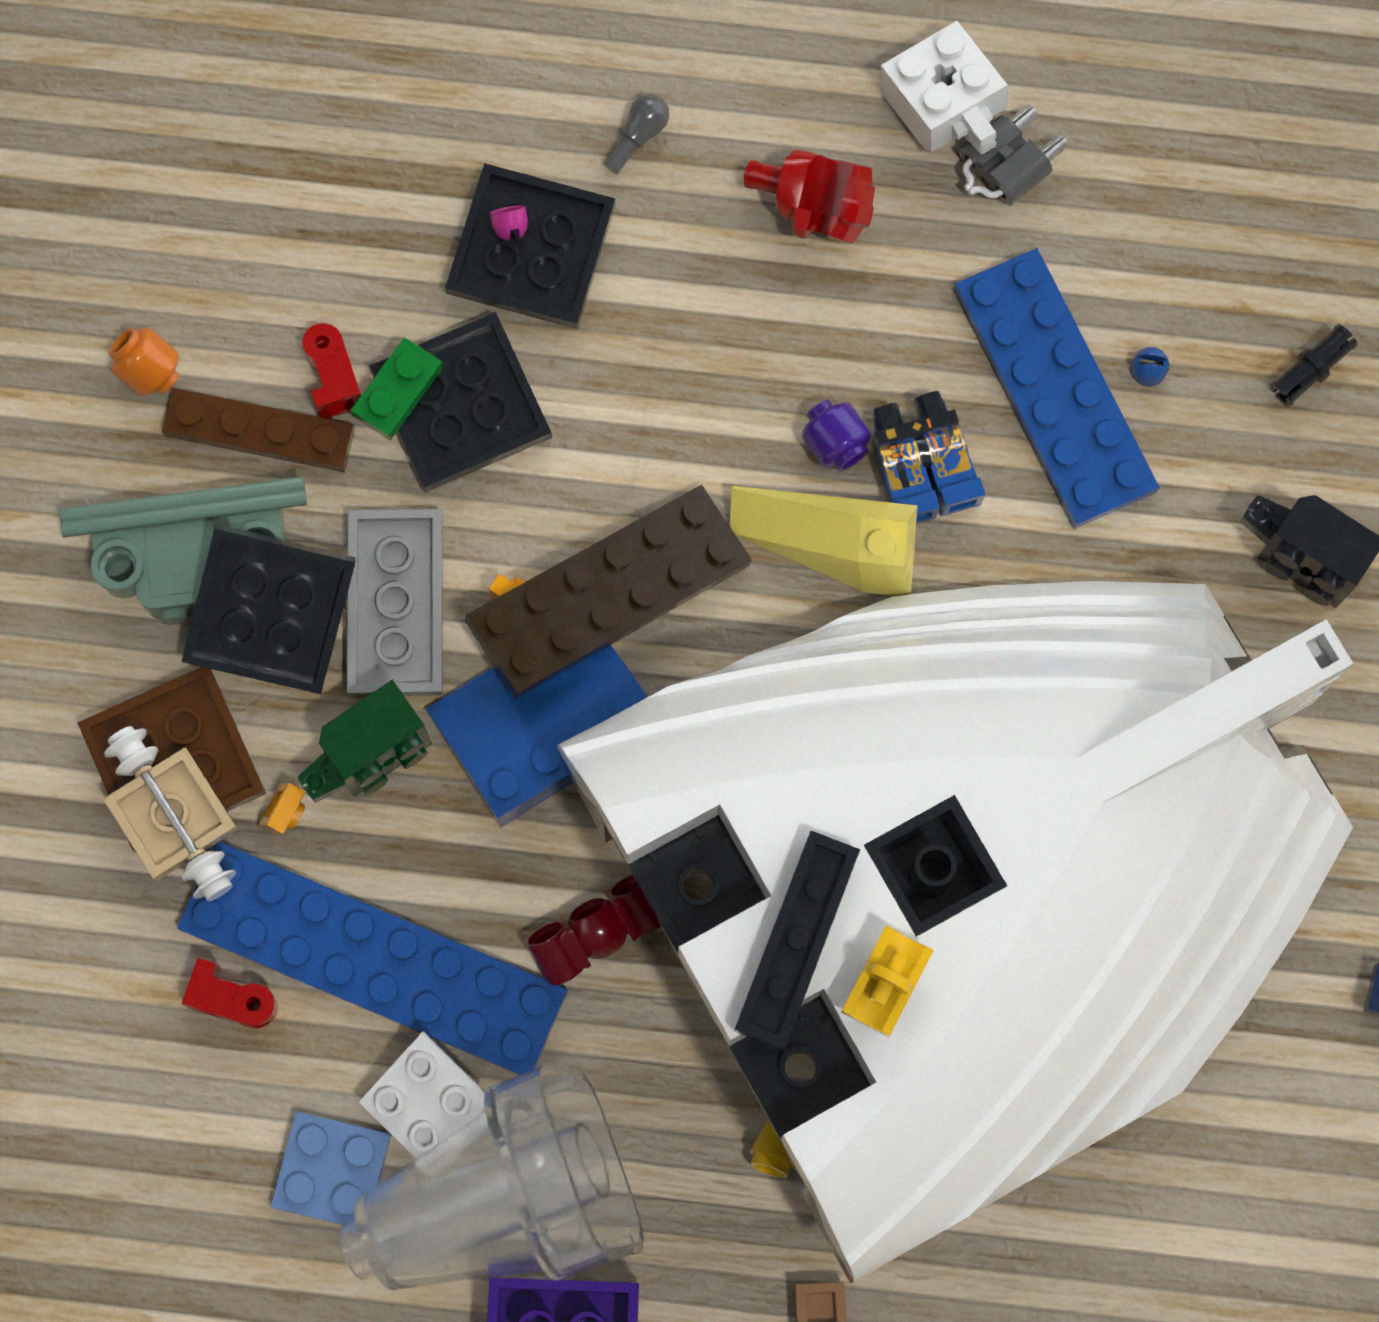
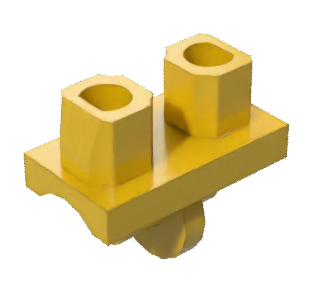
[841,925,934,1038]

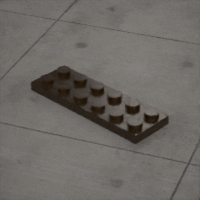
[464,484,752,699]

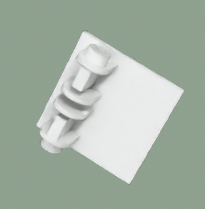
[359,1031,493,1170]

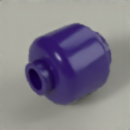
[802,400,871,472]

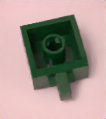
[297,679,432,803]

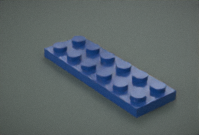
[954,248,1160,529]

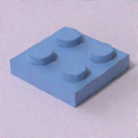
[271,1112,392,1231]

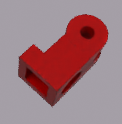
[302,323,361,419]
[181,957,278,1029]

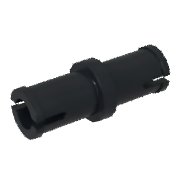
[1270,324,1358,407]

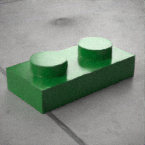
[351,337,443,441]

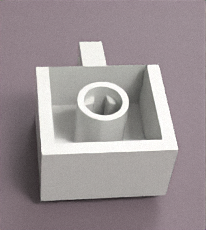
[881,21,1008,155]

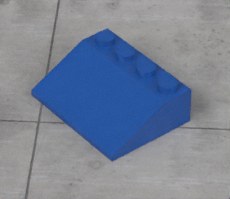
[426,645,647,828]

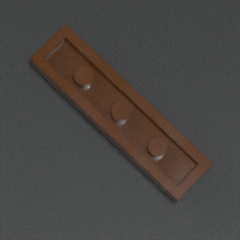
[162,388,355,473]

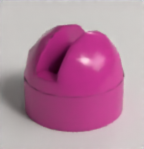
[489,205,528,241]

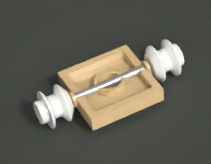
[103,726,238,901]

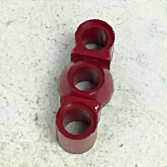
[526,875,661,985]

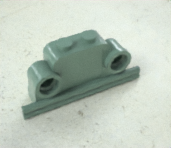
[59,477,307,625]

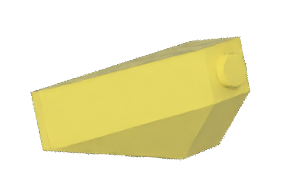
[730,486,917,596]

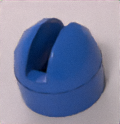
[1131,347,1169,387]

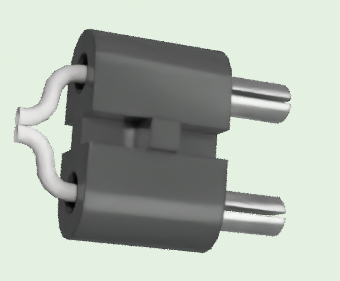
[959,104,1068,206]

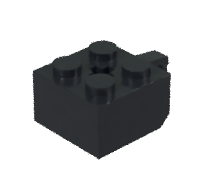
[1240,495,1379,608]

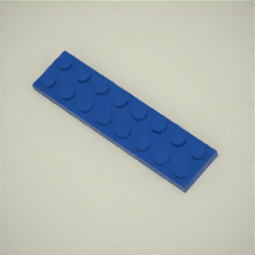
[177,842,568,1080]

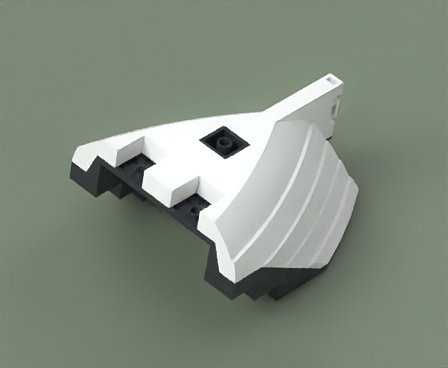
[557,581,1354,1283]

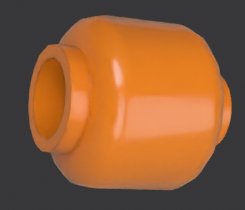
[108,328,179,396]

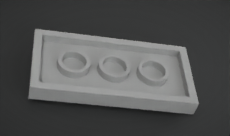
[347,509,443,697]

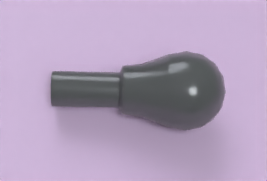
[603,94,670,174]

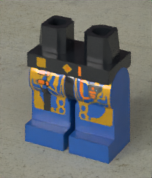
[871,390,986,524]

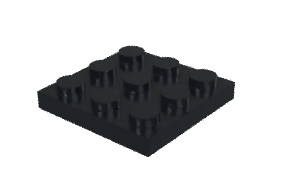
[445,163,616,330]
[369,312,552,493]
[182,524,356,694]

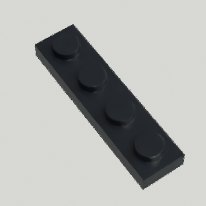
[734,830,860,1051]

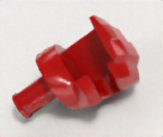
[744,150,875,244]

